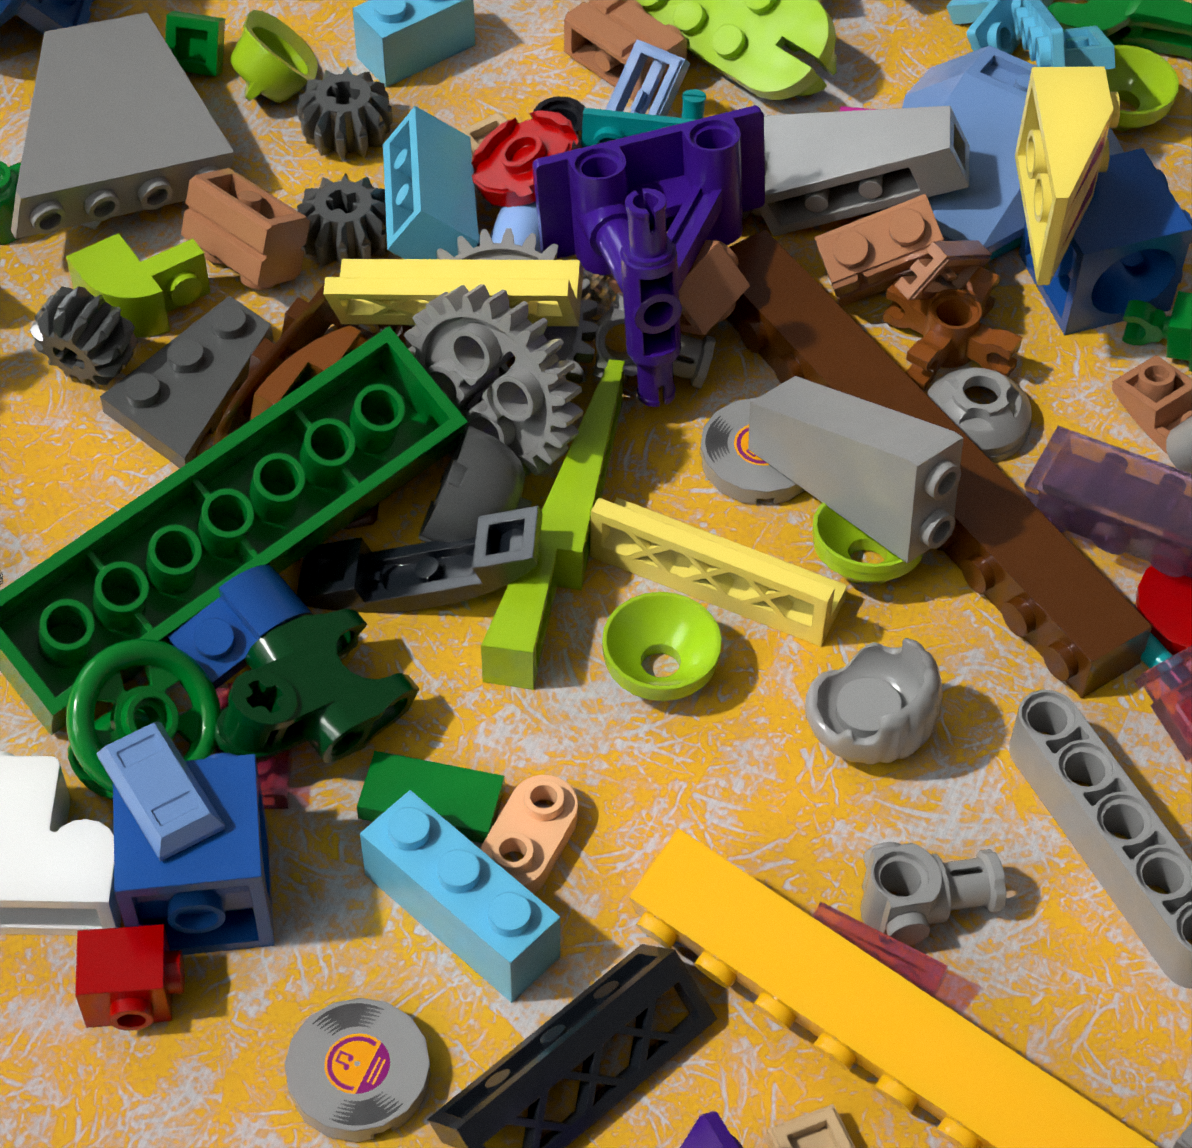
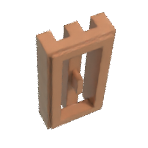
[894,240,992,300]

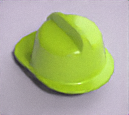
[230,10,318,103]

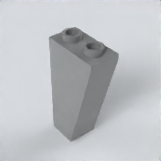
[753,106,969,236]
[748,376,963,563]

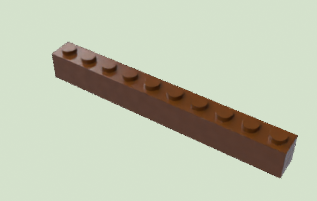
[726,229,1153,699]

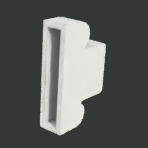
[0,751,121,936]

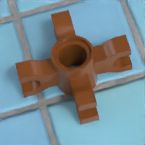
[882,266,1022,391]

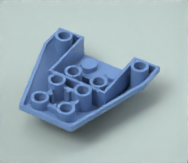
[875,45,1124,253]

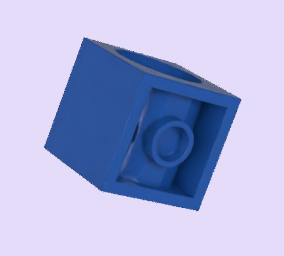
[1018,148,1192,335]
[113,753,275,955]

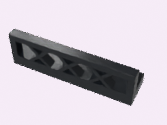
[427,944,717,1148]

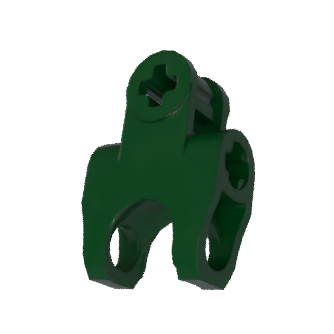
[214,609,420,763]

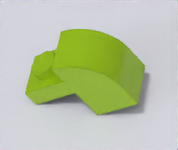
[66,233,211,338]

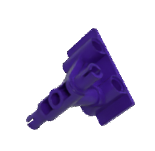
[533,105,765,407]

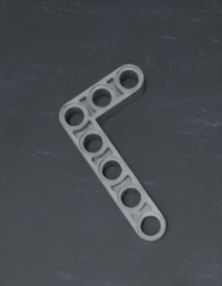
[1009,689,1192,989]

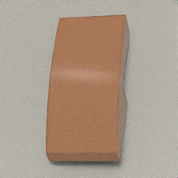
[1112,355,1192,455]

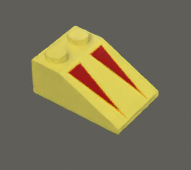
[1015,66,1120,285]

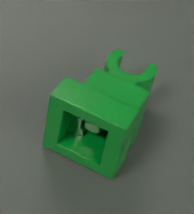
[1122,291,1192,372]

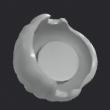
[805,638,943,765]

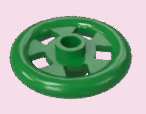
[66,639,222,793]

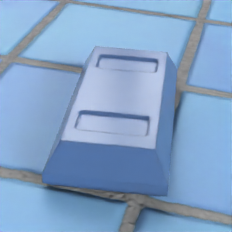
[96,722,225,862]

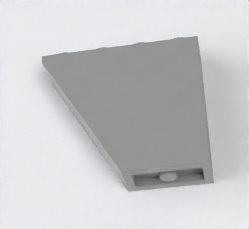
[11,13,234,239]

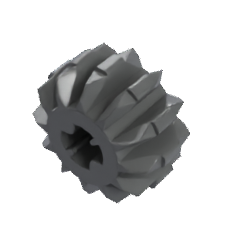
[297,67,393,161]
[297,173,387,267]
[30,286,138,386]

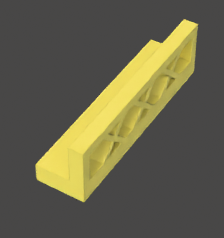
[323,259,584,326]
[590,497,847,647]

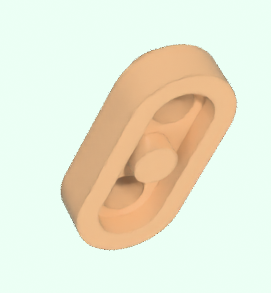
[480,775,578,894]

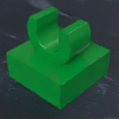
[165,11,225,76]

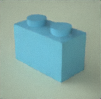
[353,0,475,88]

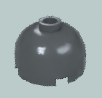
[418,426,532,543]

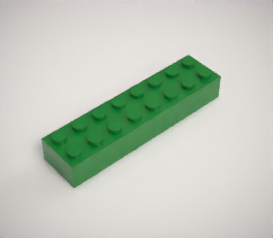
[0,326,468,736]

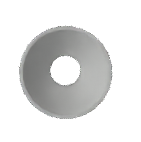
[927,367,1032,463]

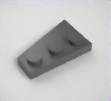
[100,296,273,468]

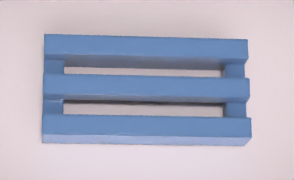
[605,39,690,116]

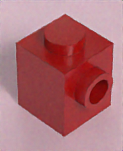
[75,924,185,1031]

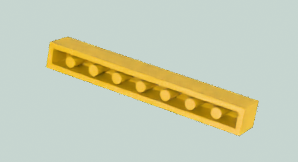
[629,828,1159,1148]

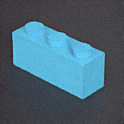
[383,106,480,259]
[360,790,560,1003]

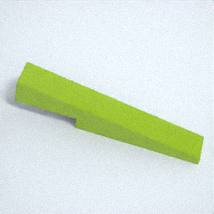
[481,359,625,690]

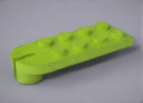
[636,0,837,100]

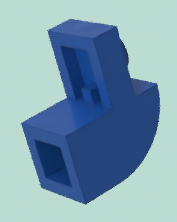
[167,565,314,689]

